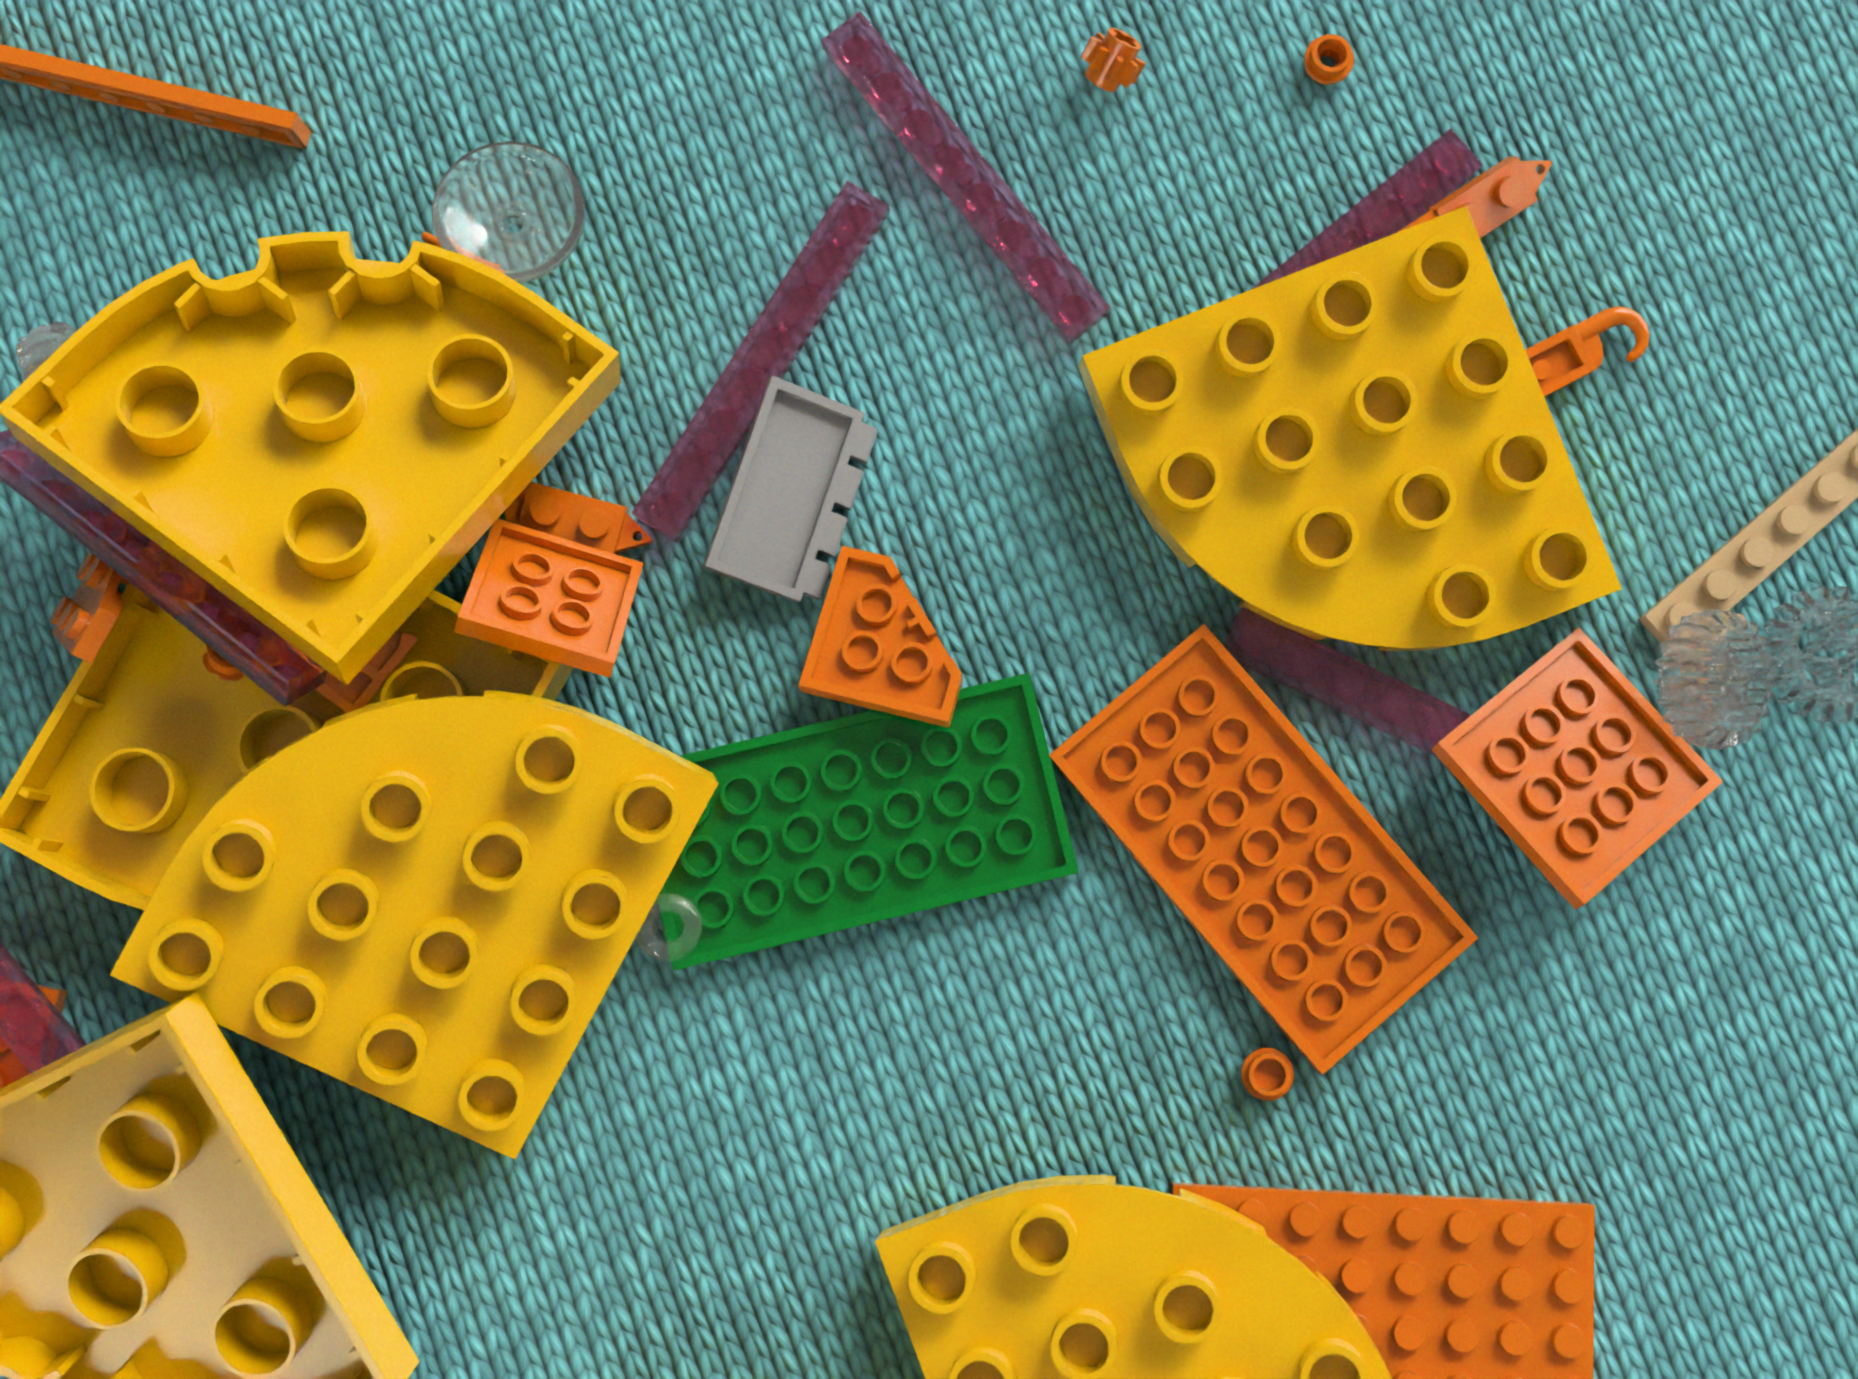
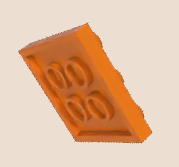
[454,519,643,678]

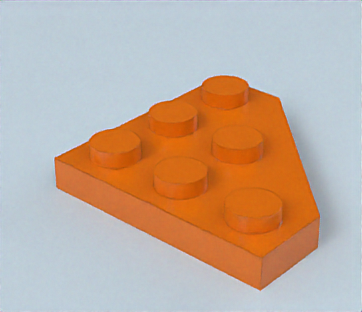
[50,512,143,664]
[798,546,963,728]

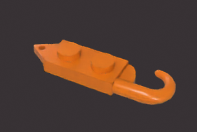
[1398,156,1552,238]
[1525,306,1650,397]
[505,482,653,555]

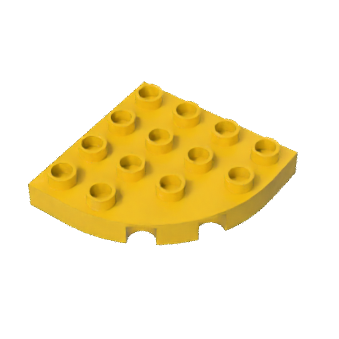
[1078,206,1622,652]
[0,231,621,685]
[0,541,574,910]
[110,690,719,1160]
[0,990,419,1379]
[875,1175,1392,1379]

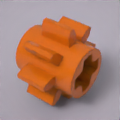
[1080,28,1145,92]

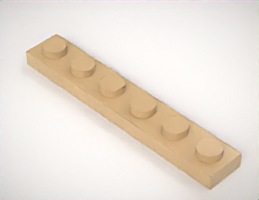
[1638,427,1858,657]

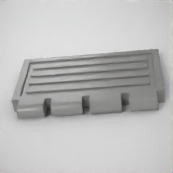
[702,375,878,603]

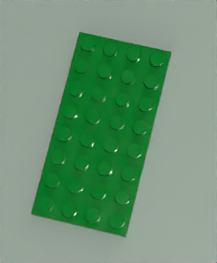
[657,673,1079,971]

